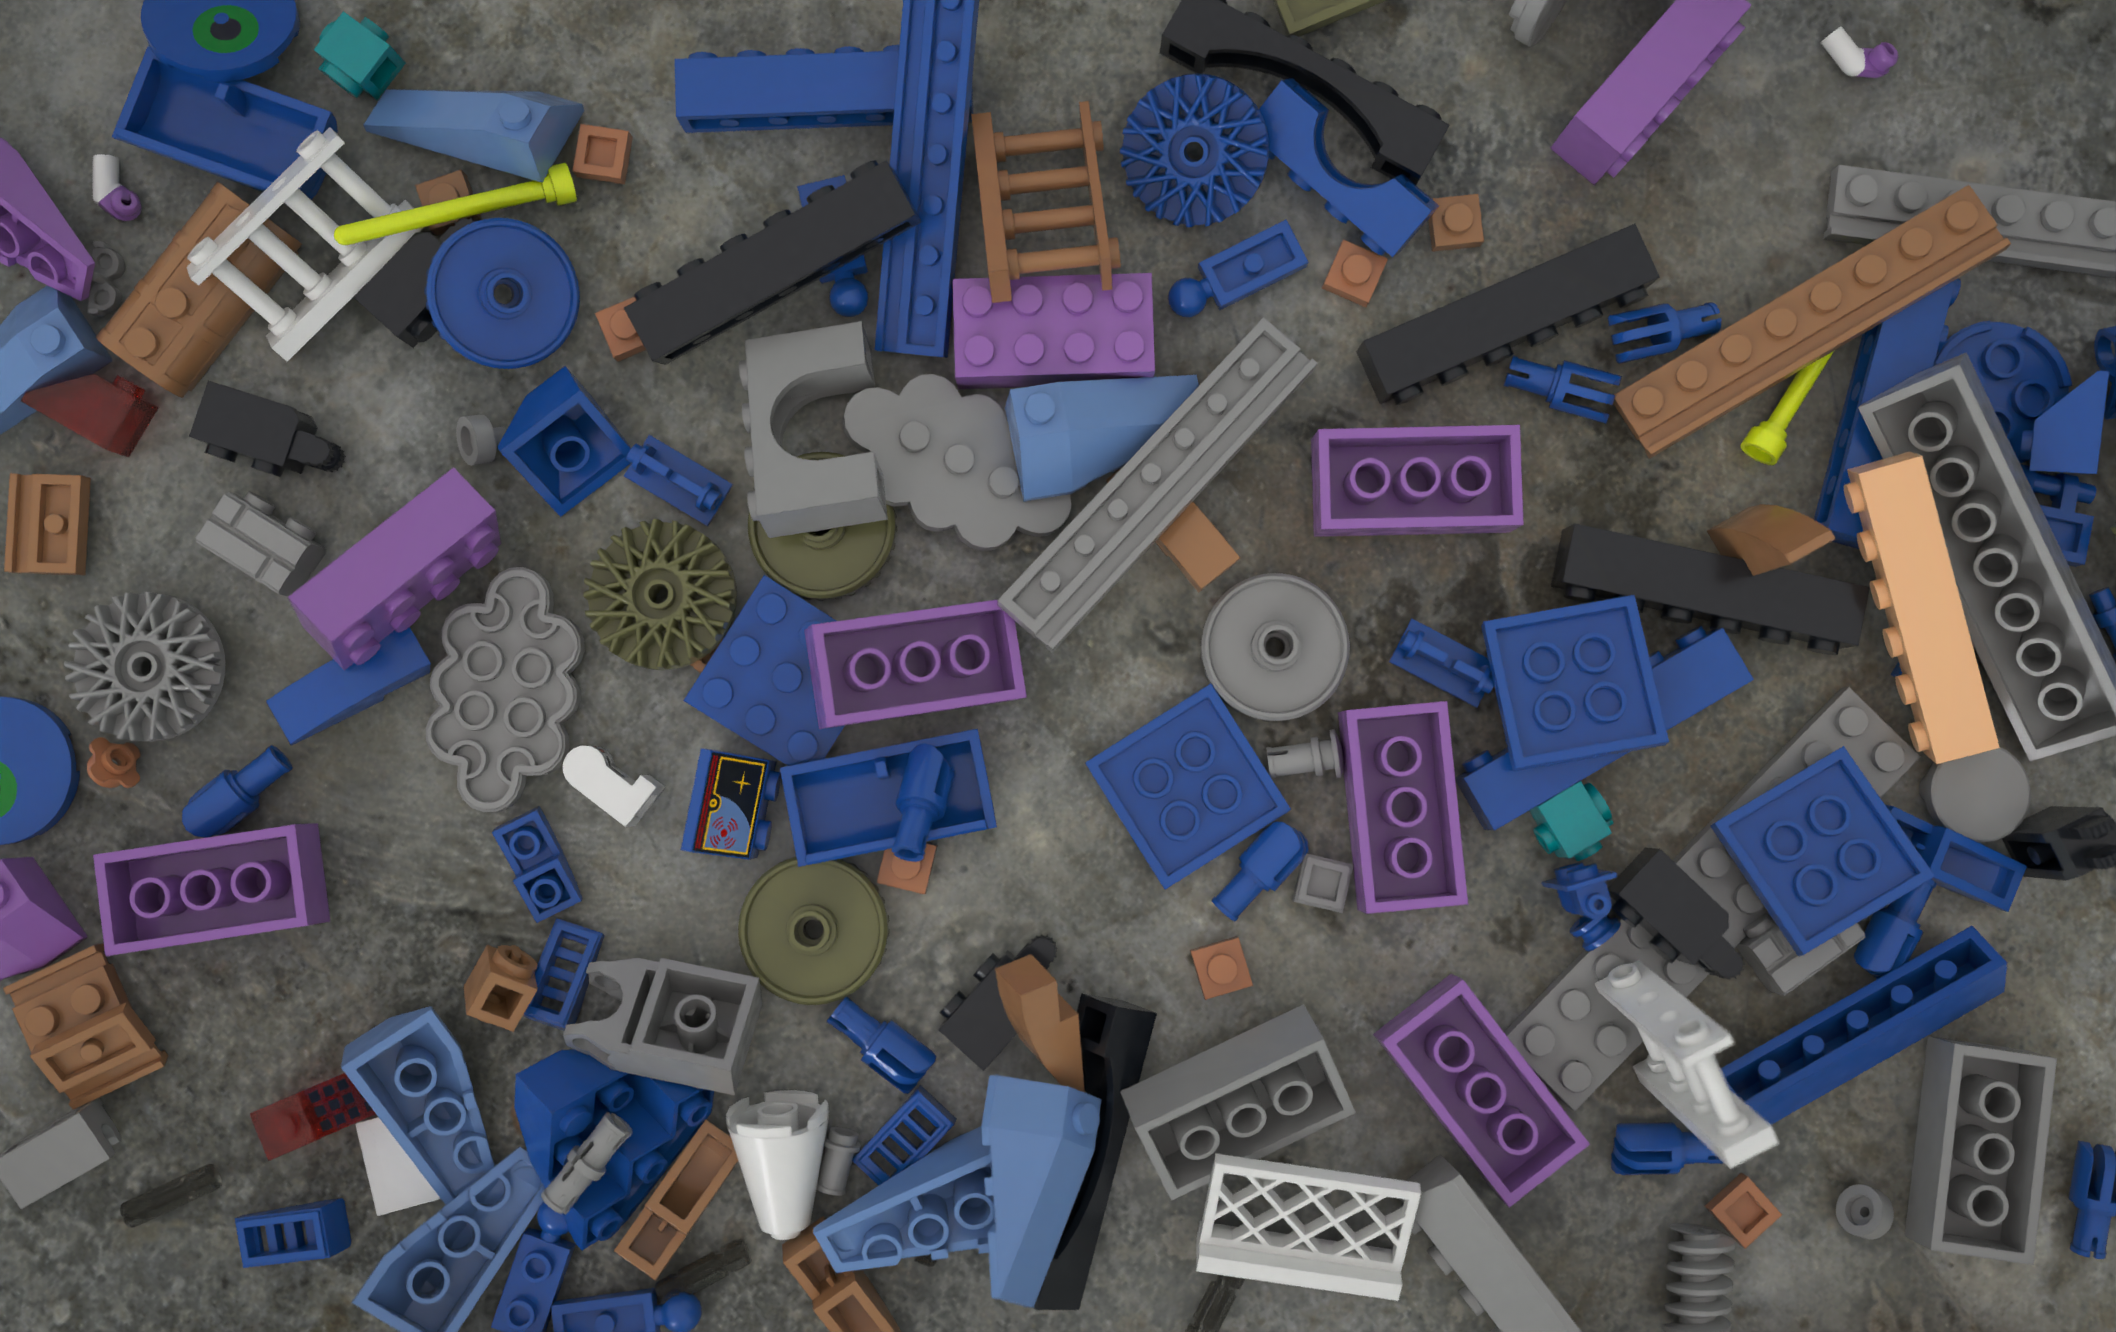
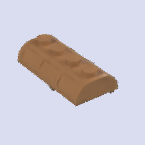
[95,181,302,398]

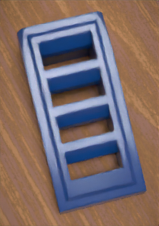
[523,918,604,1031]
[853,1085,956,1186]
[235,1198,351,1268]

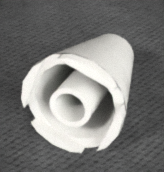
[726,1090,829,1240]

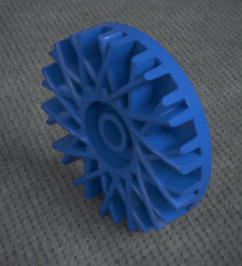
[1120,74,1270,227]
[424,218,580,369]

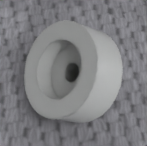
[456,414,506,466]
[1836,1184,1894,1240]

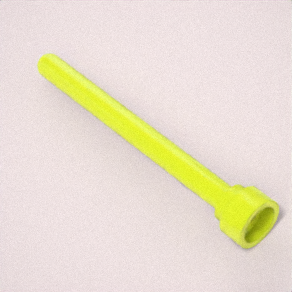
[334,162,577,246]
[1740,350,1835,465]

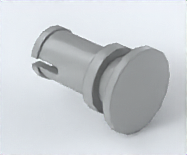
[1266,729,1344,779]

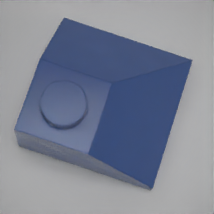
[497,366,631,517]
[2020,371,2109,474]

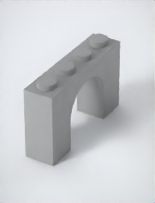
[739,321,888,538]

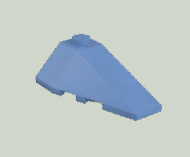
[363,89,584,183]
[0,285,113,435]
[1005,375,1199,502]
[341,1006,495,1205]
[981,1075,1101,1308]
[813,1126,995,1273]
[352,1147,545,1332]

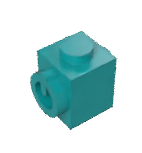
[314,11,406,101]
[1529,781,1614,861]

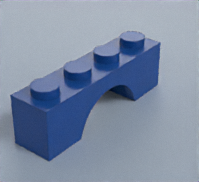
[1259,78,1439,257]

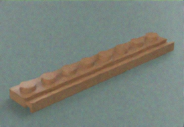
[1613,185,2011,459]

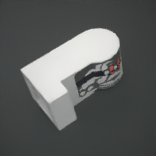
[563,745,665,827]

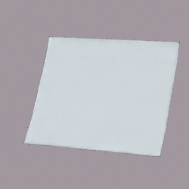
[355,1117,441,1216]

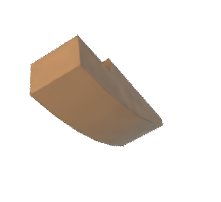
[1106,468,1240,593]
[1707,504,1836,576]
[995,954,1085,1093]
[614,1120,738,1281]
[782,1216,901,1332]

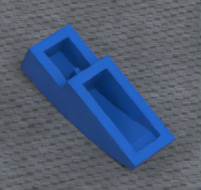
[266,627,431,746]
[1886,805,2027,912]

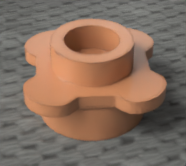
[87,737,141,788]

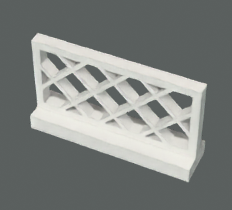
[1196,1153,1421,1301]

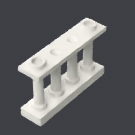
[186,127,424,361]
[1594,960,1778,1169]

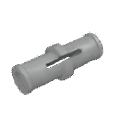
[541,1112,633,1215]

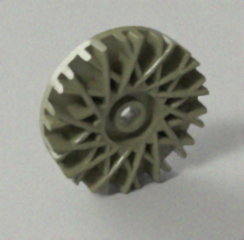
[748,452,897,601]
[583,519,737,670]
[738,857,890,1005]

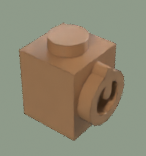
[463,945,538,1032]

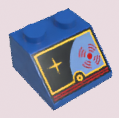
[681,748,781,860]

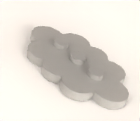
[843,374,1072,551]
[426,567,585,812]

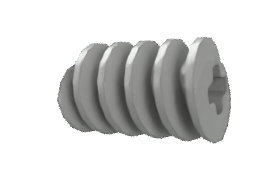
[1663,1223,1735,1332]

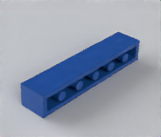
[675,45,974,133]
[1814,278,1961,549]
[1455,626,1754,831]
[1720,926,2007,1125]

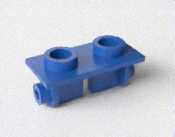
[624,435,733,526]
[1389,619,1494,708]
[1542,862,1617,919]

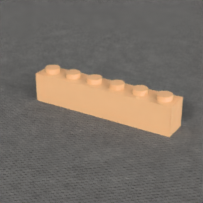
[1844,452,2000,764]

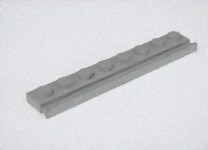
[1823,165,2116,278]
[997,317,1318,653]

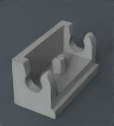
[0,1098,121,1209]

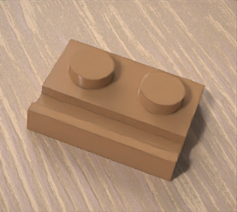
[4,473,91,575]
[3,943,132,1053]
[30,1002,168,1110]

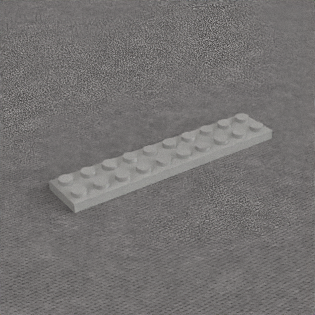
[1504,687,1921,1111]

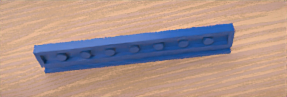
[874,0,979,358]

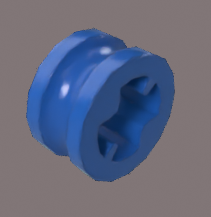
[1569,915,1621,952]

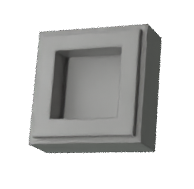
[1292,854,1353,913]

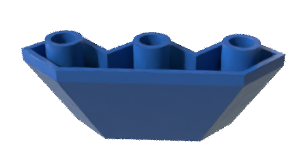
[514,1049,714,1250]

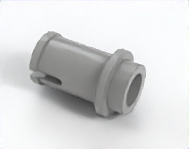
[816,1126,861,1196]

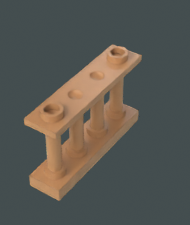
[971,101,1121,303]

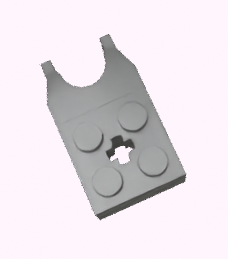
[563,958,762,1095]

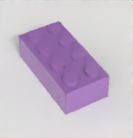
[1550,0,1752,185]
[952,273,1155,389]
[1311,425,1523,537]
[288,467,501,670]
[804,600,1027,729]
[1338,701,1468,914]
[93,823,330,956]
[1373,974,1590,1207]

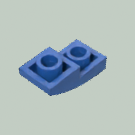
[492,806,583,923]

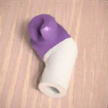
[1821,26,1898,78]
[93,154,142,221]

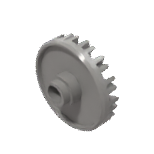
[1200,573,1350,721]
[64,592,226,742]

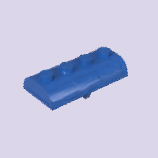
[112,46,338,200]
[780,728,997,867]

